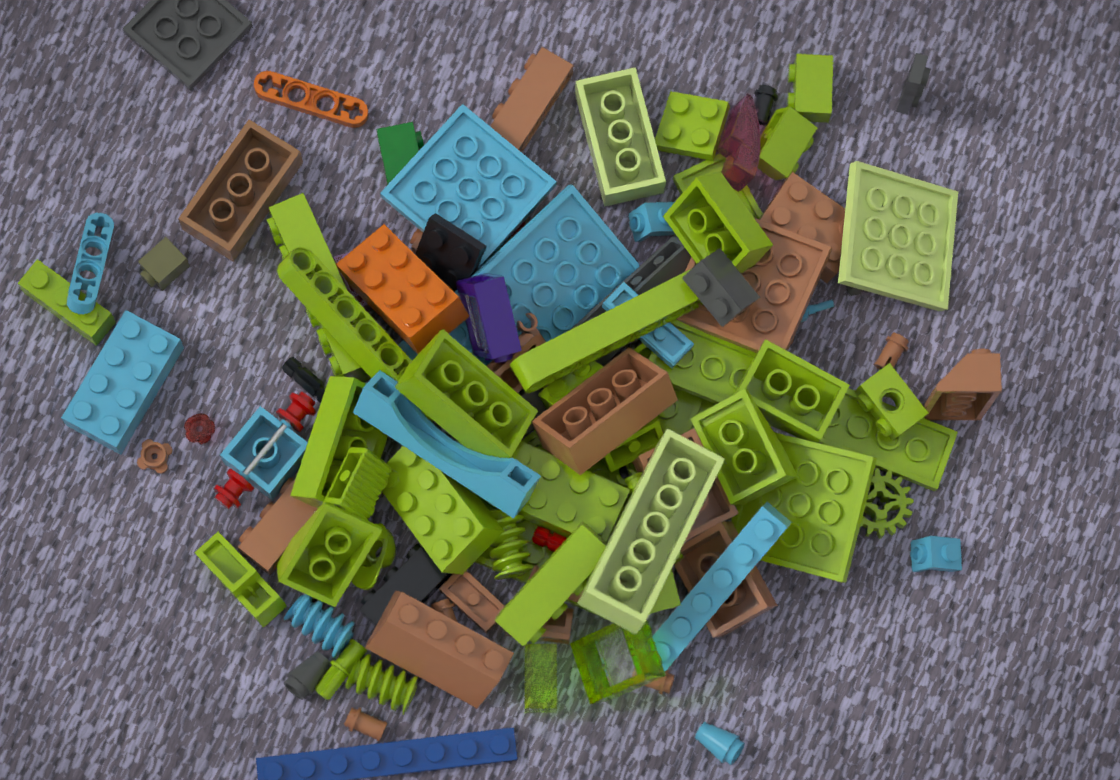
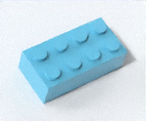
[61,310,184,455]

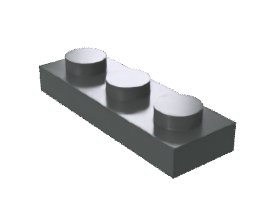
[896,53,931,115]

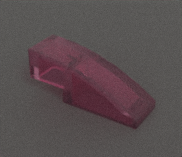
[716,93,760,192]

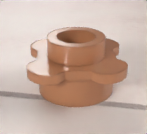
[137,439,173,474]

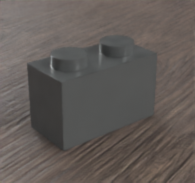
[682,248,760,327]

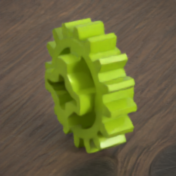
[860,468,914,539]

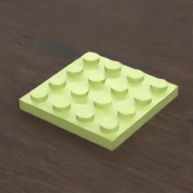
[838,161,958,311]

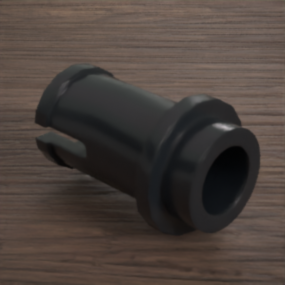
[749,85,778,126]

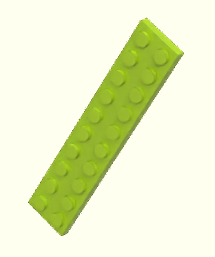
[648,319,958,492]

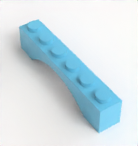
[353,370,541,519]
[639,502,792,674]

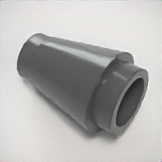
[284,651,330,700]

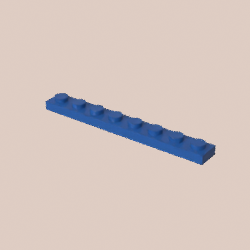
[256,727,518,780]

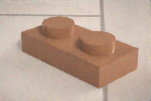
[439,571,505,633]

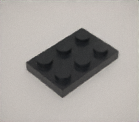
[415,213,487,292]

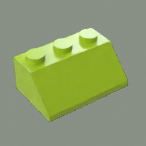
[663,172,773,273]
[734,339,850,443]

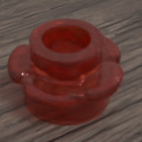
[184,413,215,444]

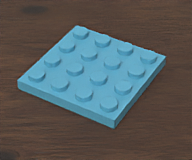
[380,104,557,270]

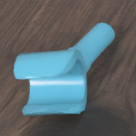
[801,300,834,322]

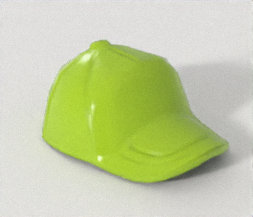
[352,523,396,590]

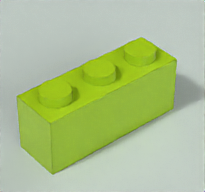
[18,259,116,346]

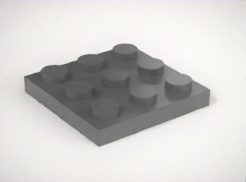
[122,0,253,91]

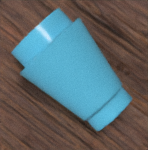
[695,722,745,765]

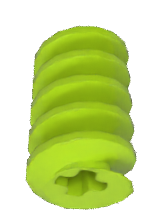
[489,510,533,580]
[345,654,418,715]

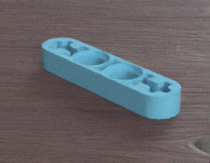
[67,213,114,315]

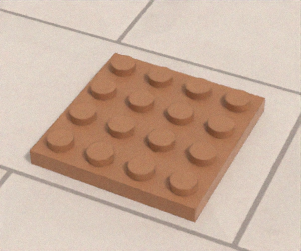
[676,218,832,353]

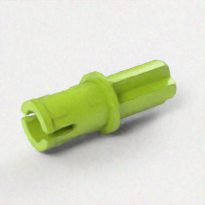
[315,639,367,700]

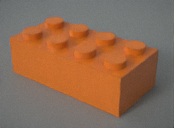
[336,224,470,354]

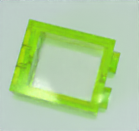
[570,620,666,704]

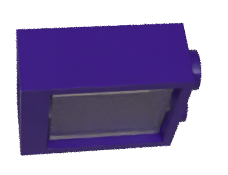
[455,273,522,363]

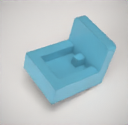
[629,202,675,242]
[910,536,962,572]

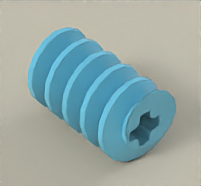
[284,594,355,659]

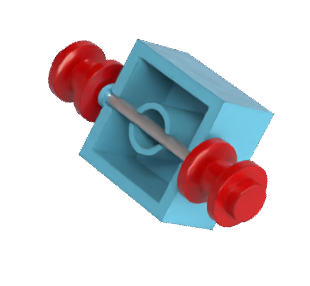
[213,391,317,509]

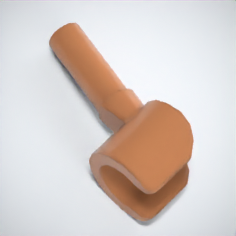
[517,313,546,344]

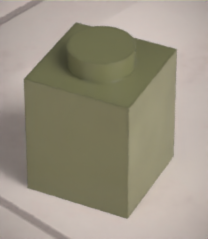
[138,237,190,291]

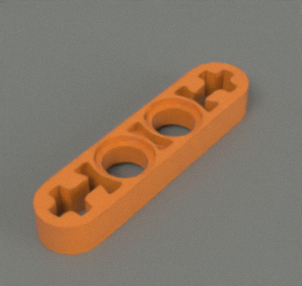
[253,71,369,128]

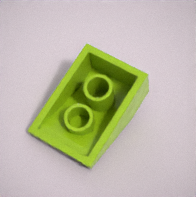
[690,389,798,505]
[277,501,382,607]

